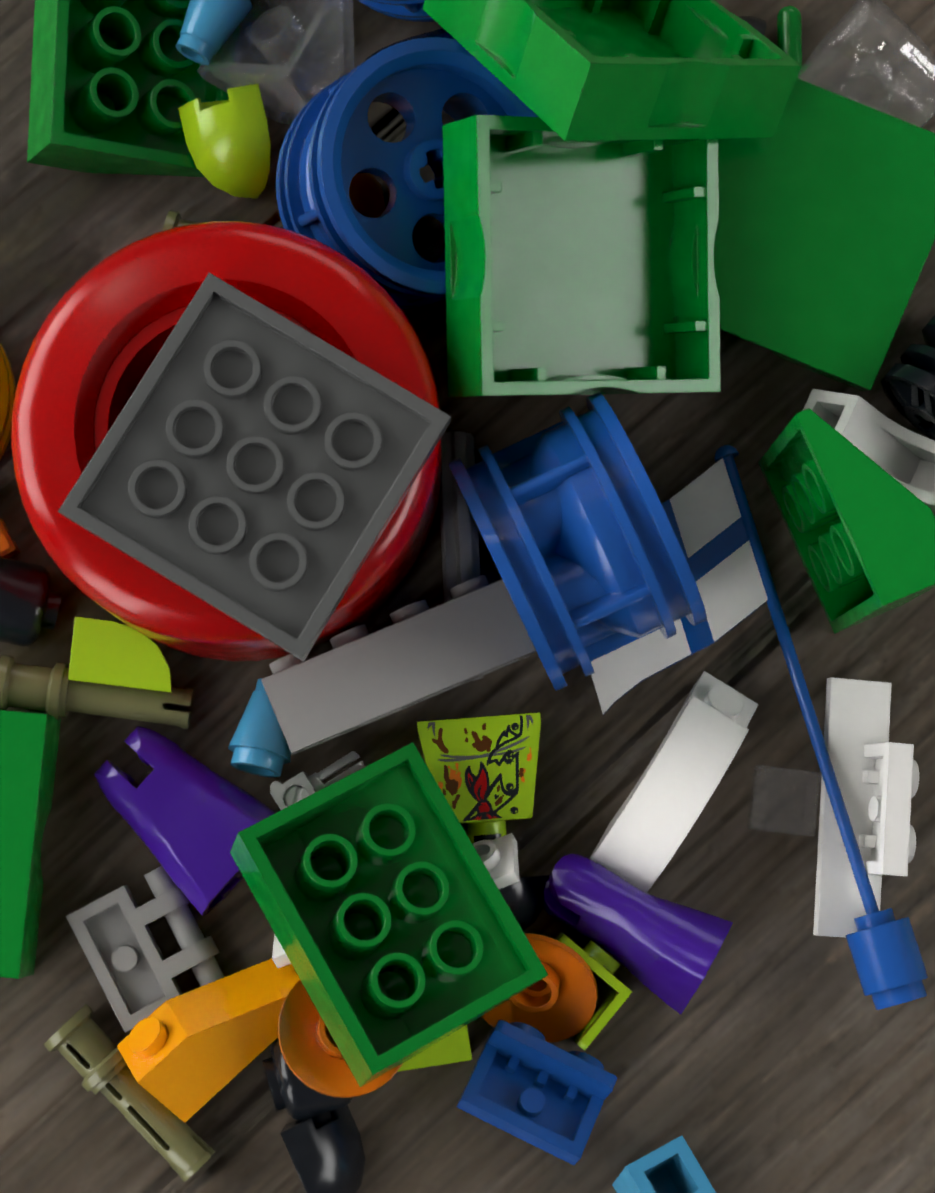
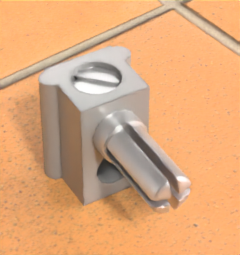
[270,751,365,810]

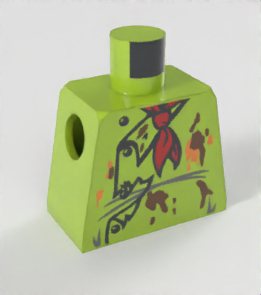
[417,712,541,844]

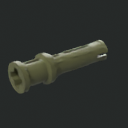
[0,654,194,729]
[43,1004,215,1182]

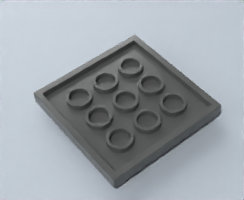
[58,273,451,662]

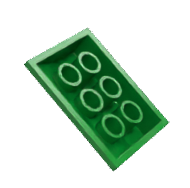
[27,0,235,177]
[758,408,935,634]
[230,742,548,1087]

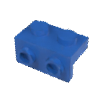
[456,1020,617,1166]

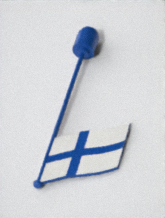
[591,445,928,1010]

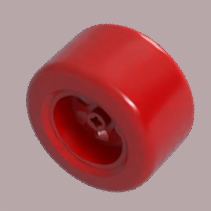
[11,221,442,661]

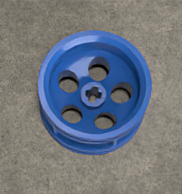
[276,37,538,310]
[448,392,707,691]

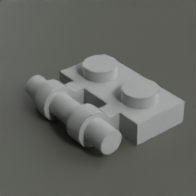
[66,866,225,1033]

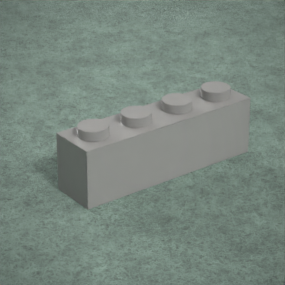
[261,575,536,756]

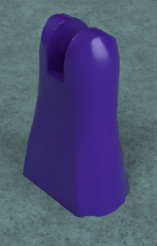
[94,726,276,916]
[542,854,733,1014]

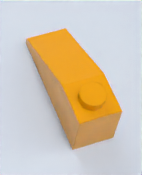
[117,958,300,1123]

